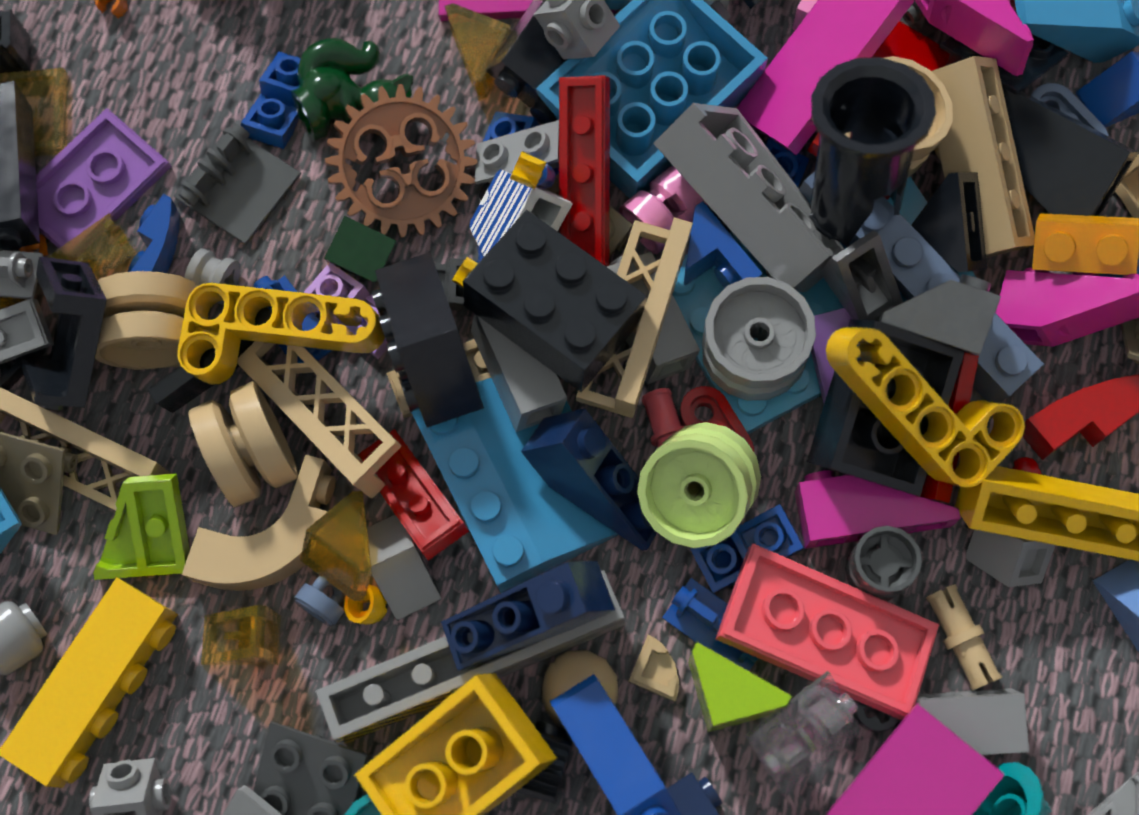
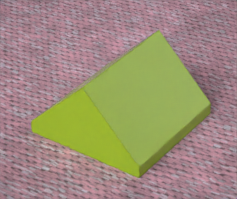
[688,642,792,732]

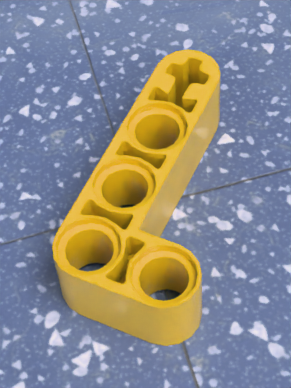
[178,283,385,385]
[826,327,1025,488]

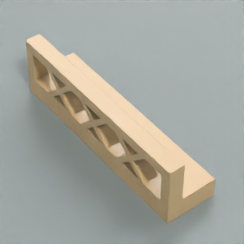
[576,217,693,418]
[237,341,401,499]
[0,387,170,511]

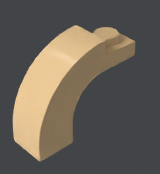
[182,454,336,591]

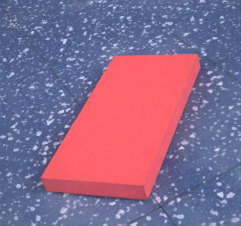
[715,543,939,720]

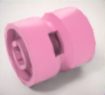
[619,166,708,255]

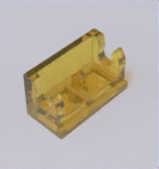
[38,213,139,282]

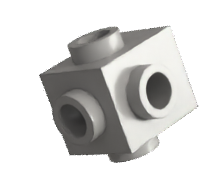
[534,0,620,60]
[89,758,171,815]

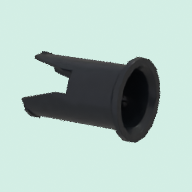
[810,57,936,244]

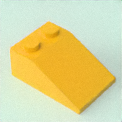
[354,673,557,815]

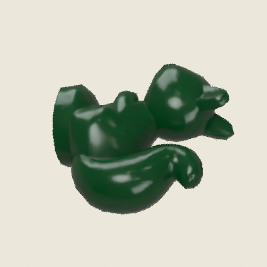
[291,38,413,143]

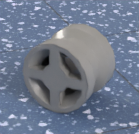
[185,248,241,305]

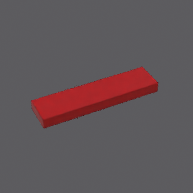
[559,75,610,266]

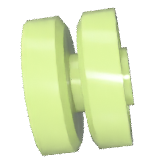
[637,422,761,548]

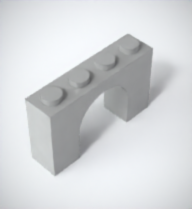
[471,252,700,432]

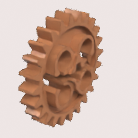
[325,84,477,238]

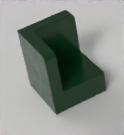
[324,216,397,282]

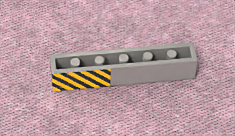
[315,570,624,744]

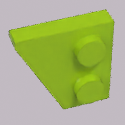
[93,473,190,580]

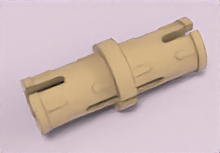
[926,584,1003,691]

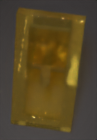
[444,3,512,101]
[300,491,372,601]
[201,605,281,665]

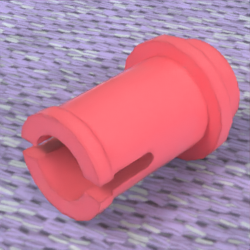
[641,388,684,447]

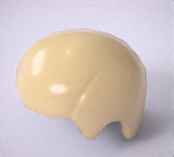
[542,650,618,729]

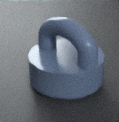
[294,573,345,627]

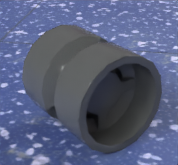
[845,526,922,601]

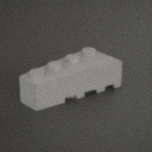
[653,103,844,292]

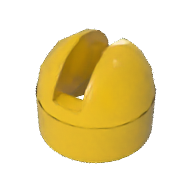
[344,583,388,625]

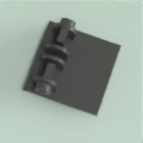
[173,123,301,245]
[253,721,372,815]

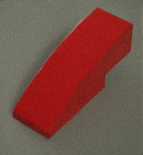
[1023,374,1139,460]

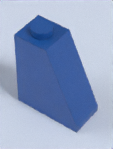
[549,674,681,815]

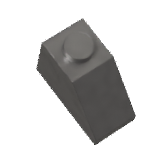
[879,274,1001,355]

